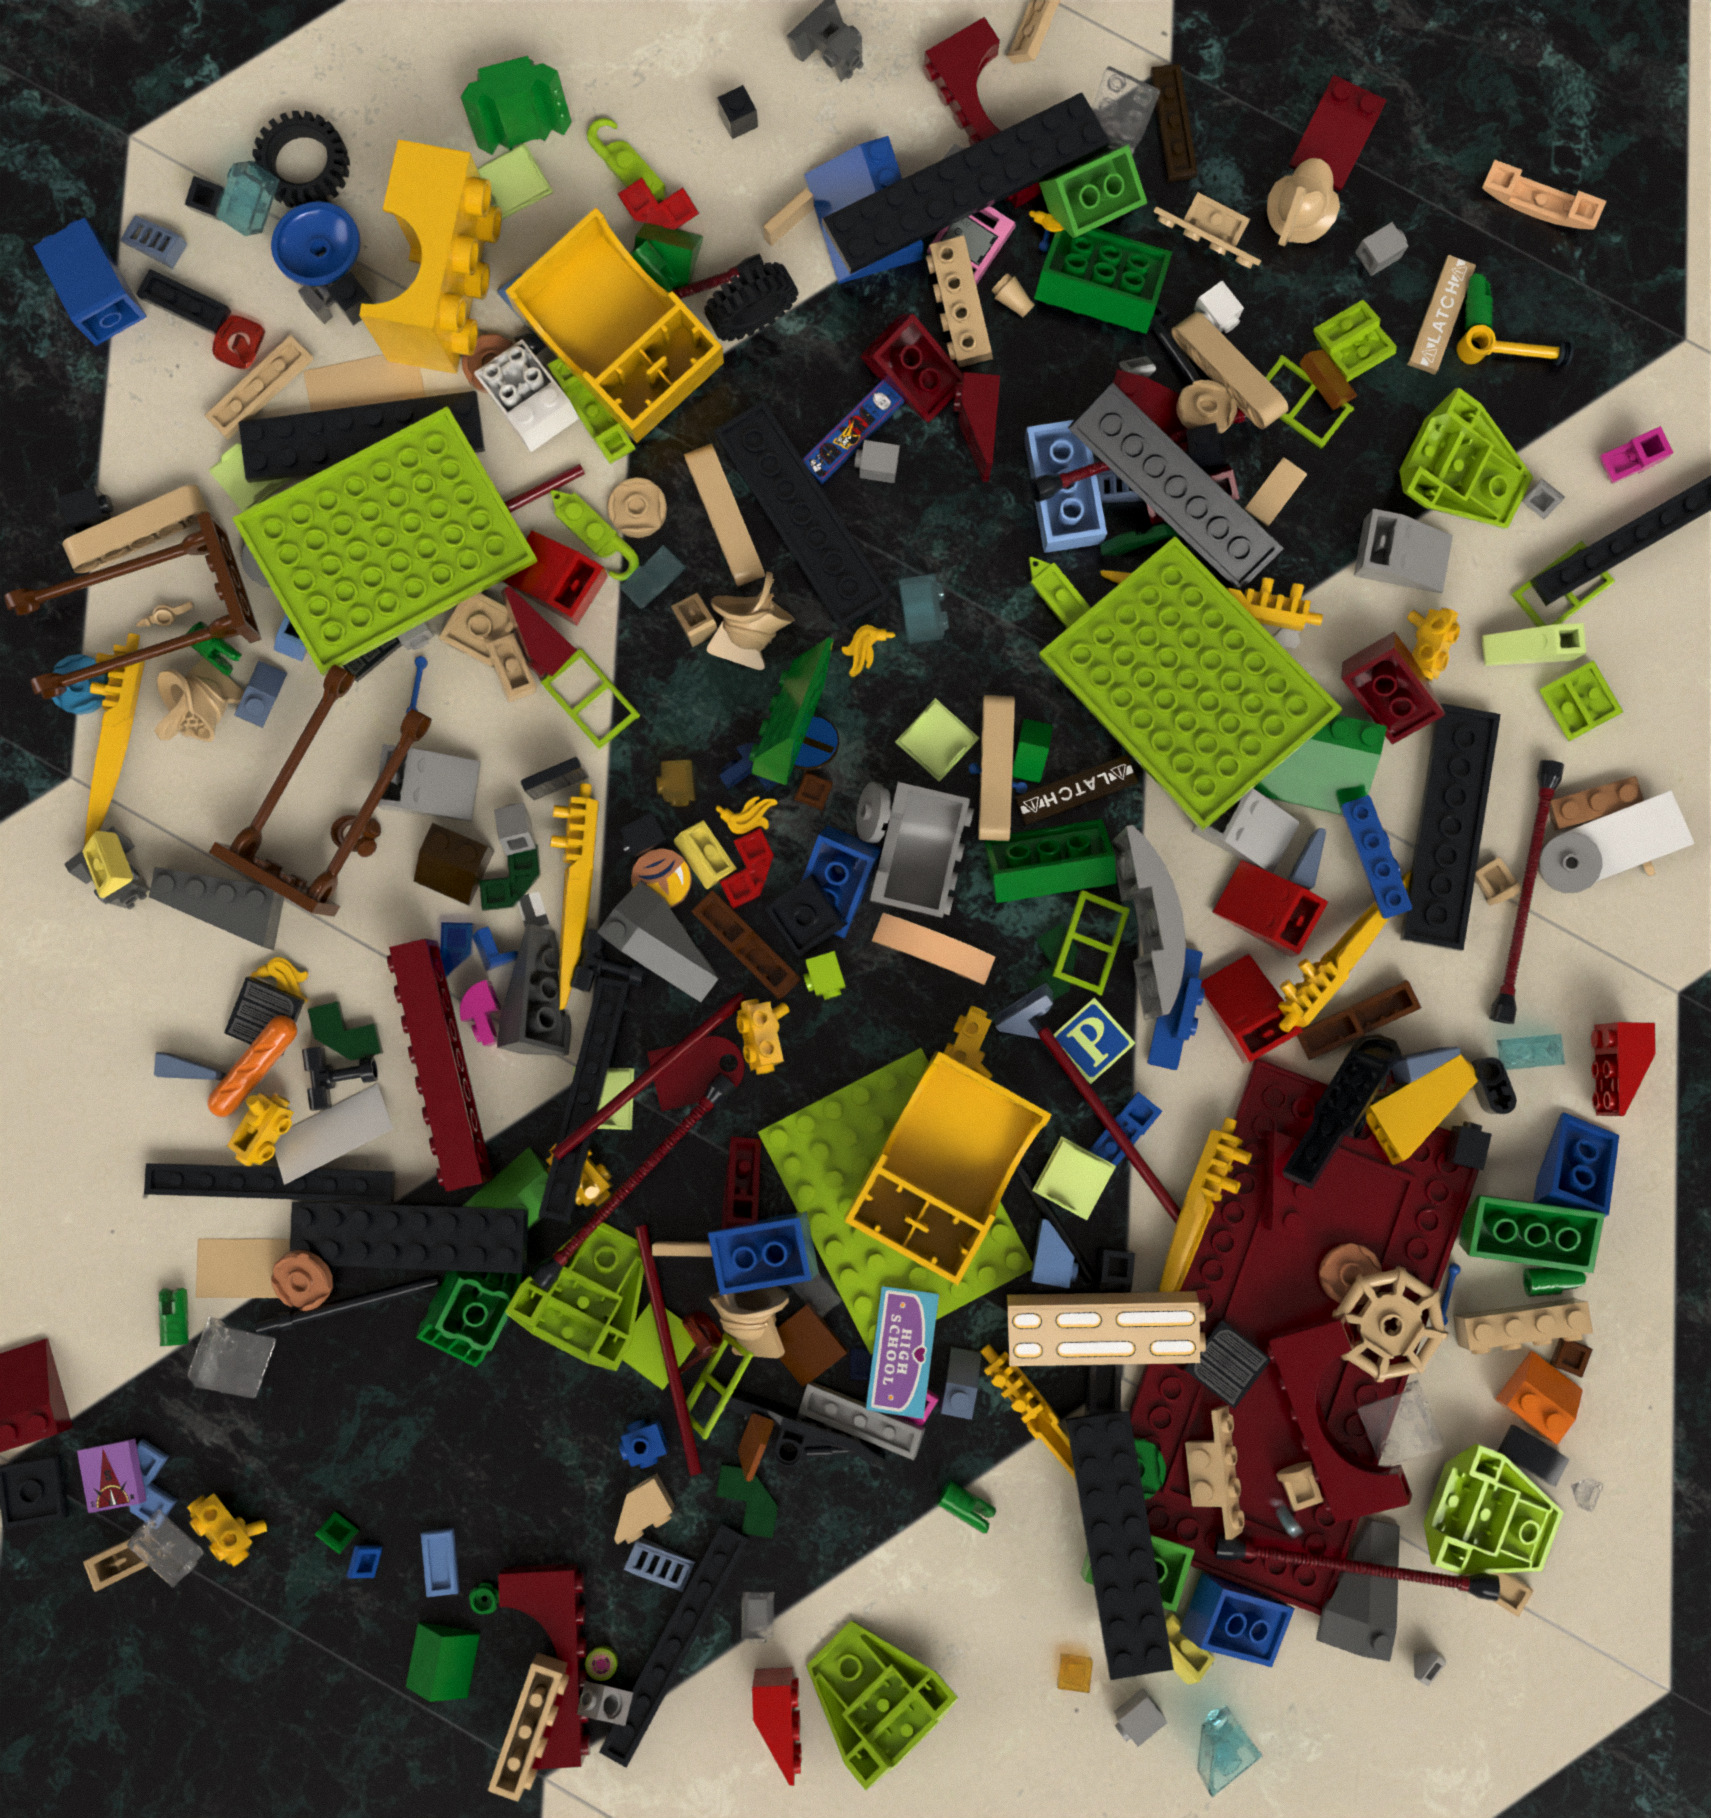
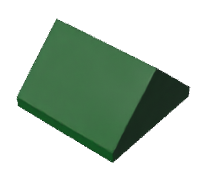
[634,223,703,290]
[406,1622,481,1702]

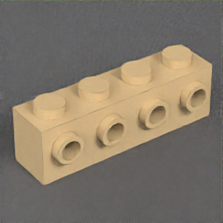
[926,235,993,368]
[1453,1298,1593,1354]
[488,1653,570,1801]

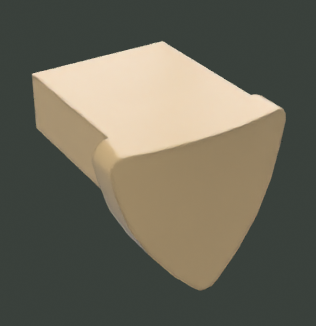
[1475,856,1522,906]
[1276,1461,1323,1512]

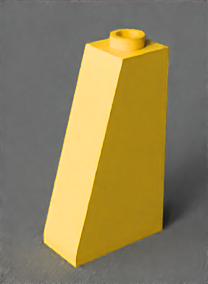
[1366,1054,1478,1165]

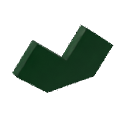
[1100,524,1181,556]
[479,844,541,911]
[1026,923,1078,1001]
[308,1001,383,1061]
[716,1463,778,1538]

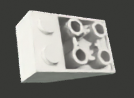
[474,339,579,452]

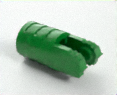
[629,238,679,293]
[1465,273,1493,332]
[187,621,242,676]
[1523,1267,1587,1297]
[159,1288,189,1346]
[936,1480,996,1534]

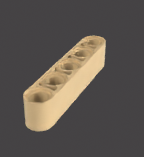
[1171,311,1288,429]
[684,443,765,587]
[62,485,210,573]
[978,695,1015,841]

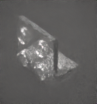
[1091,66,1160,155]
[187,1316,276,1399]
[1358,1380,1443,1466]

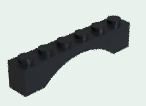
[1084,1247,1135,1416]

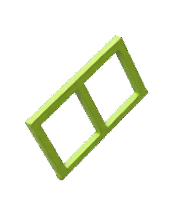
[1265,355,1354,449]
[1511,540,1615,627]
[540,648,640,750]
[1052,890,1130,996]
[686,1332,754,1439]

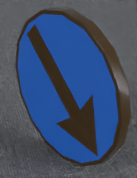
[794,715,840,771]

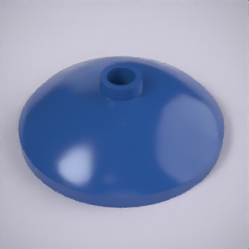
[271,202,361,286]

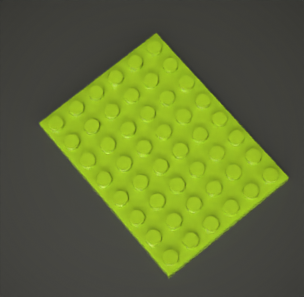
[232,406,537,676]
[1039,536,1342,832]
[758,1048,1032,1355]

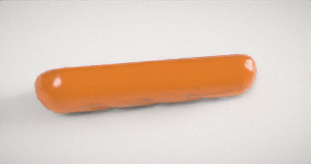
[207,1015,297,1117]

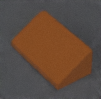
[1299,349,1357,410]
[738,1413,774,1482]

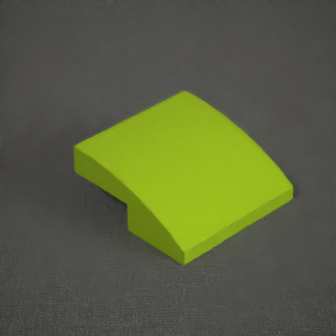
[1313,300,1397,382]
[1539,660,1624,742]
[623,1301,702,1390]

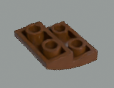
[776,1302,849,1387]

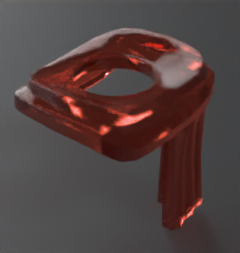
[212,315,266,369]
[679,1312,722,1374]

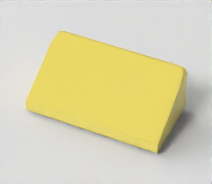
[674,820,737,889]
[82,831,133,898]
[1165,1612,1215,1685]

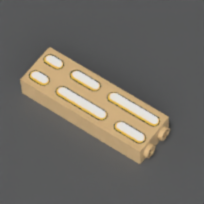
[1007,1291,1206,1366]

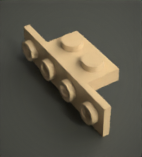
[1154,192,1262,269]
[1185,1405,1245,1539]

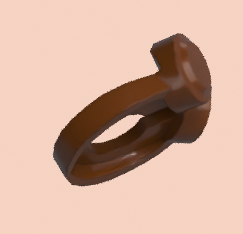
[330,815,381,857]

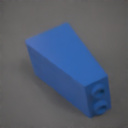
[33,217,147,346]

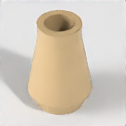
[991,273,1035,318]

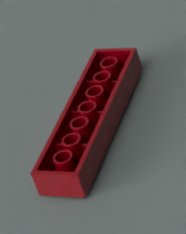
[387,938,493,1192]

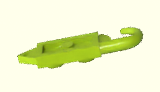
[587,118,666,203]
[551,490,639,581]
[1029,557,1091,628]

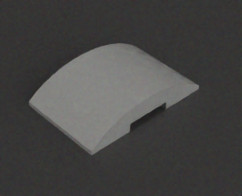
[1111,825,1186,1020]

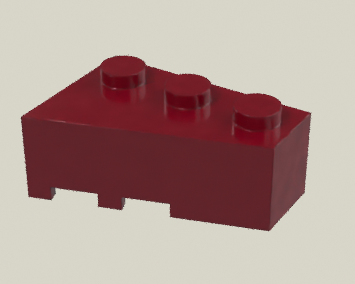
[1265,1131,1331,1242]

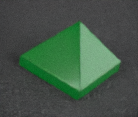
[315,1512,359,1554]

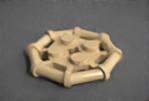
[1332,1266,1448,1383]

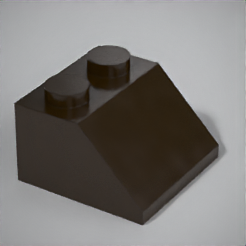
[413,822,494,906]

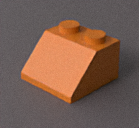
[1495,1351,1583,1445]

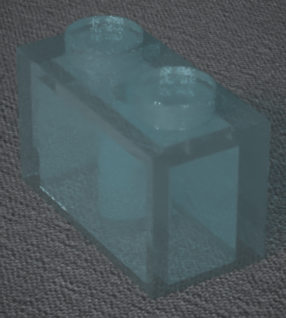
[217,160,280,236]
[899,574,949,644]

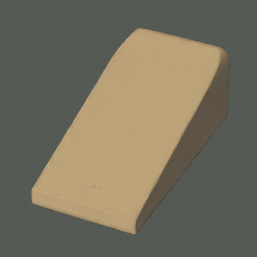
[1244,458,1307,527]
[485,633,537,703]

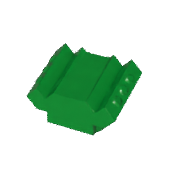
[461,56,572,155]
[416,1270,522,1367]

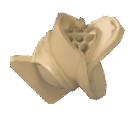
[1267,158,1340,246]
[707,572,795,670]
[154,658,245,742]
[709,1286,789,1358]

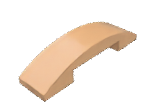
[1482,160,1607,230]
[872,913,995,985]

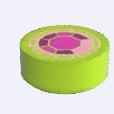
[585,1645,618,1681]

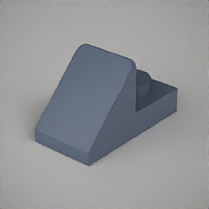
[234,661,287,728]
[995,983,1053,1038]

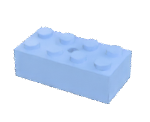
[1024,420,1107,553]

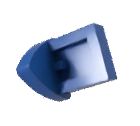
[473,926,518,971]

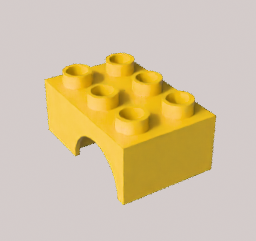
[359,139,502,374]
[505,207,724,443]
[844,1051,1052,1285]

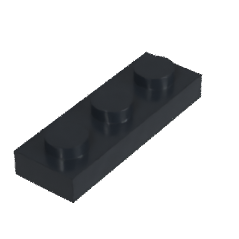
[136,269,231,336]

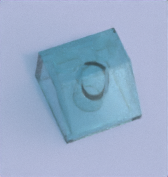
[1197,1705,1262,1797]

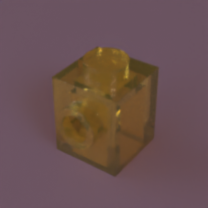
[656,760,696,806]

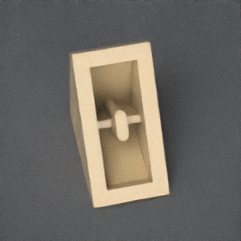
[671,593,718,647]
[83,1533,155,1592]

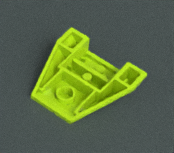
[1399,387,1533,529]
[505,1223,644,1371]
[1423,1443,1564,1574]
[806,1620,959,1791]

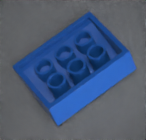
[804,136,923,284]

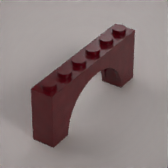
[922,17,1077,209]
[1267,1313,1412,1523]
[498,1563,590,1770]

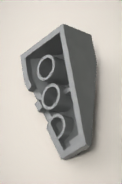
[597,880,719,1002]
[497,924,571,1056]
[1316,1519,1400,1662]

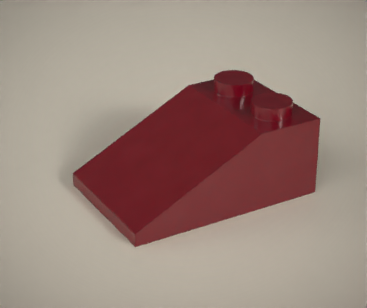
[1288,75,1387,192]
[860,313,963,423]
[1113,369,1188,453]
[953,372,1000,482]
[501,585,577,677]
[1341,631,1445,745]
[0,1338,73,1453]

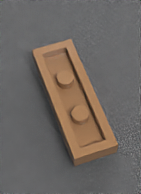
[1549,776,1644,831]

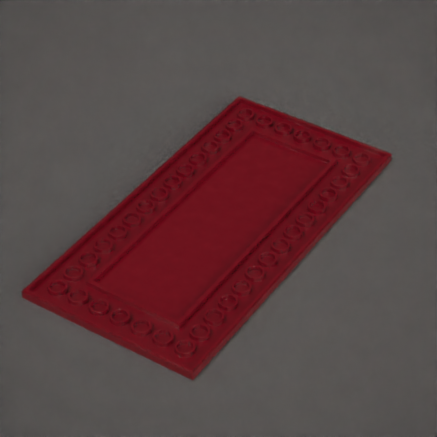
[1129,1059,1479,1616]

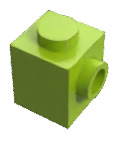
[803,951,846,1000]

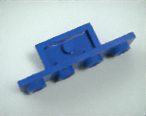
[1341,795,1412,919]
[1147,948,1205,1070]

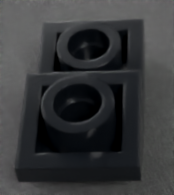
[1497,1424,1570,1487]

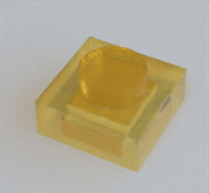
[1057,1654,1093,1693]

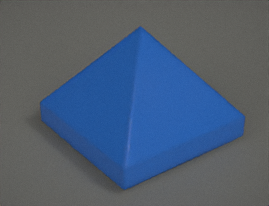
[346,1545,383,1578]

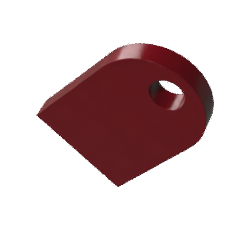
[647,1036,745,1112]

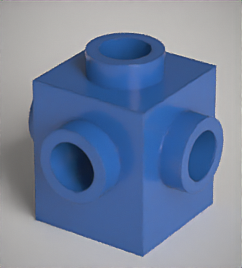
[618,1419,670,1468]

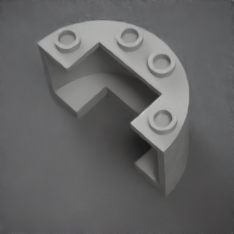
[870,782,974,918]

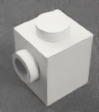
[1194,281,1244,333]

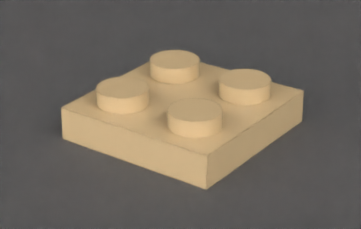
[439,593,515,669]

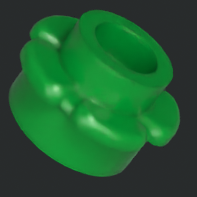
[469,1582,499,1614]

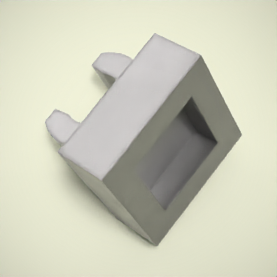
[298,284,335,324]

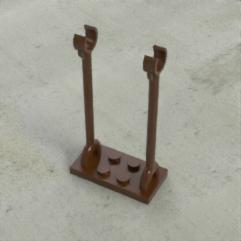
[4,512,262,699]
[209,664,432,917]

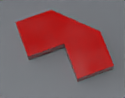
[618,177,700,230]
[720,828,774,909]

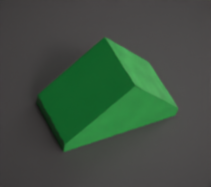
[1012,719,1053,784]

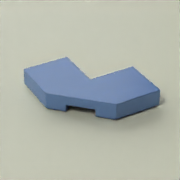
[129,1439,177,1529]

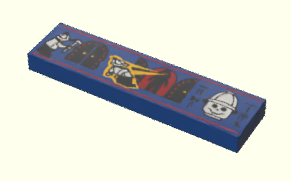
[802,380,904,485]

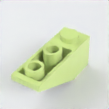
[1482,623,1586,666]

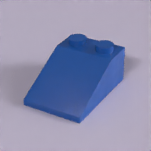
[801,825,883,938]
[1533,1112,1619,1218]
[708,1211,819,1295]
[1179,1572,1295,1667]

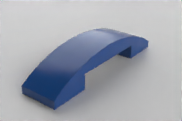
[1088,1091,1163,1166]

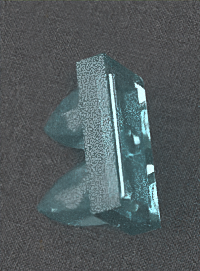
[1497,1034,1565,1070]

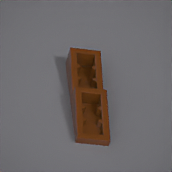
[691,890,801,1000]
[1297,980,1422,1060]

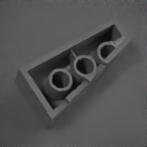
[149,867,284,950]

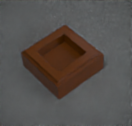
[794,771,833,811]
[1550,1337,1593,1378]

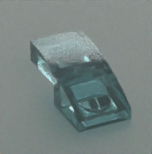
[619,545,686,609]

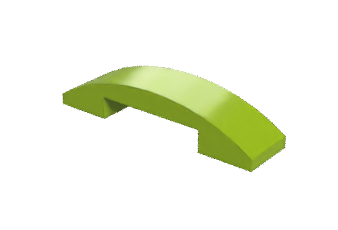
[547,358,635,465]

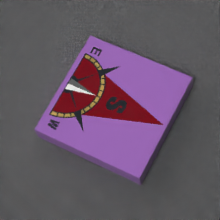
[77,1438,147,1513]

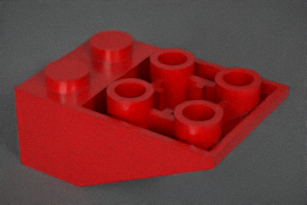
[502,530,608,626]
[1212,860,1328,958]
[1201,954,1303,1063]
[1591,1022,1656,1116]
[752,1667,802,1786]

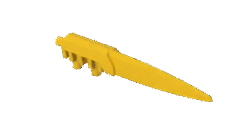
[1101,570,1323,632]
[84,633,145,848]
[549,783,599,1010]
[1278,869,1411,1032]
[1158,1117,1252,1292]
[980,1344,1075,1479]

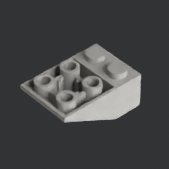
[1354,509,1453,594]
[377,744,480,821]
[1192,788,1300,874]

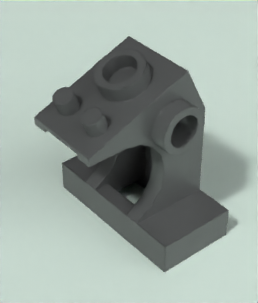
[787,0,864,82]
[64,826,150,910]

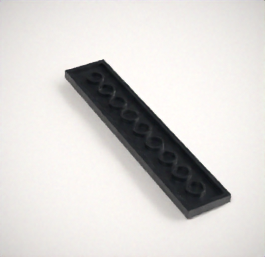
[822,92,1111,274]

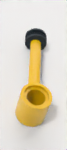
[1456,325,1574,366]

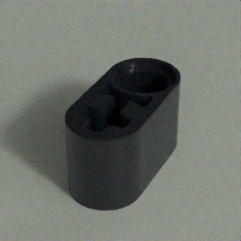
[1471,1057,1517,1114]

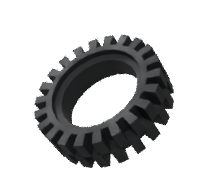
[252,111,350,208]
[704,262,799,341]

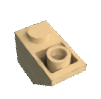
[614,1473,675,1544]

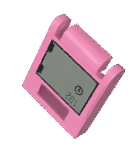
[927,206,1015,285]

